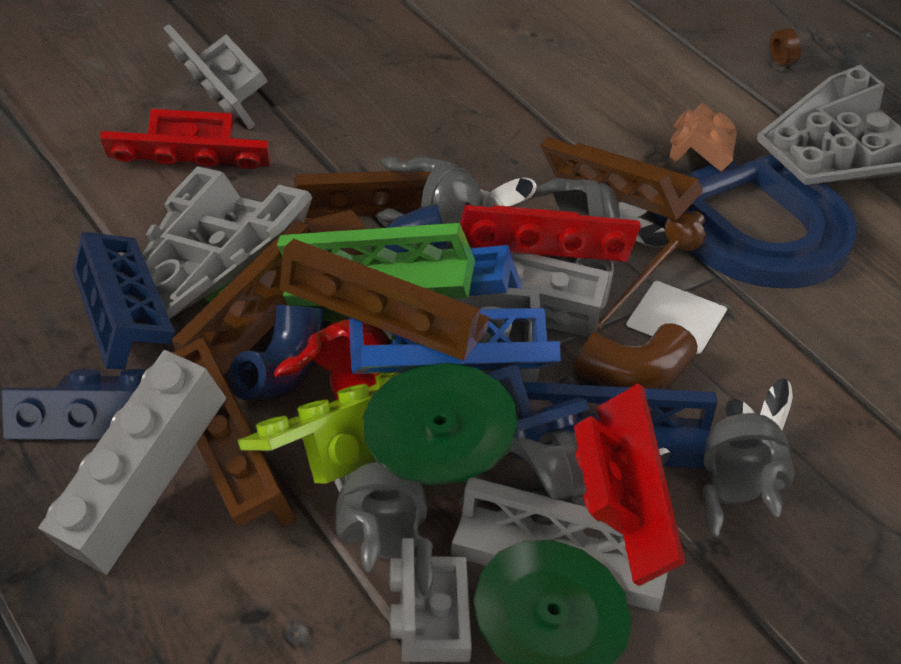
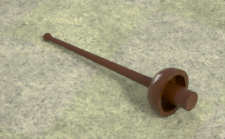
[597,211,706,331]

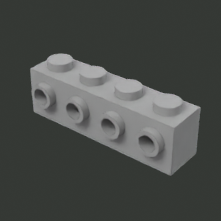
[38,350,226,575]

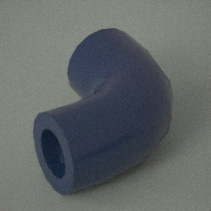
[228,305,324,401]

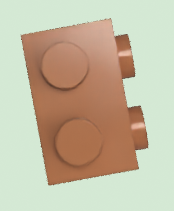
[669,103,737,172]

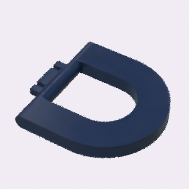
[649,154,857,289]

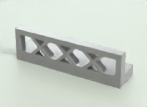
[444,241,610,338]
[451,477,668,612]

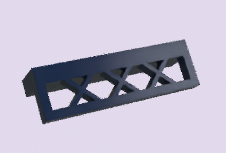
[73,232,175,370]
[514,382,718,468]

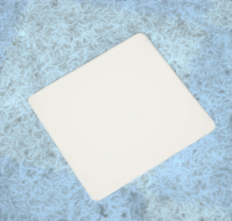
[626,281,727,354]

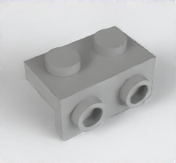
[390,538,471,662]

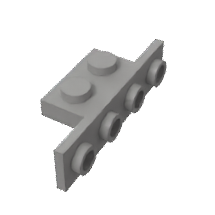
[163,24,268,130]

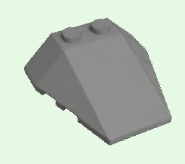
[122,166,312,319]

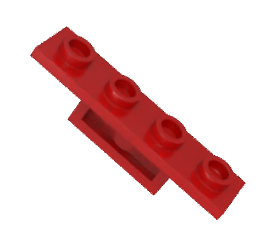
[100,109,271,169]
[460,205,641,262]
[574,383,686,586]

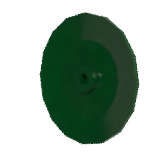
[363,363,518,485]
[474,540,632,664]

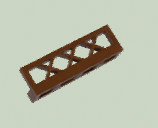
[540,137,703,220]
[294,171,431,218]
[172,219,308,383]
[279,239,490,361]
[173,337,297,528]

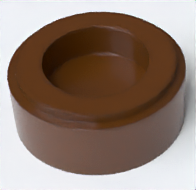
[770,28,801,66]

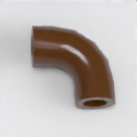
[573,323,698,389]

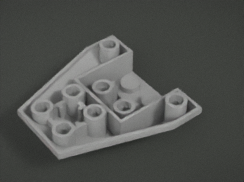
[757,65,901,185]

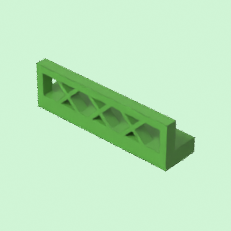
[277,223,475,307]

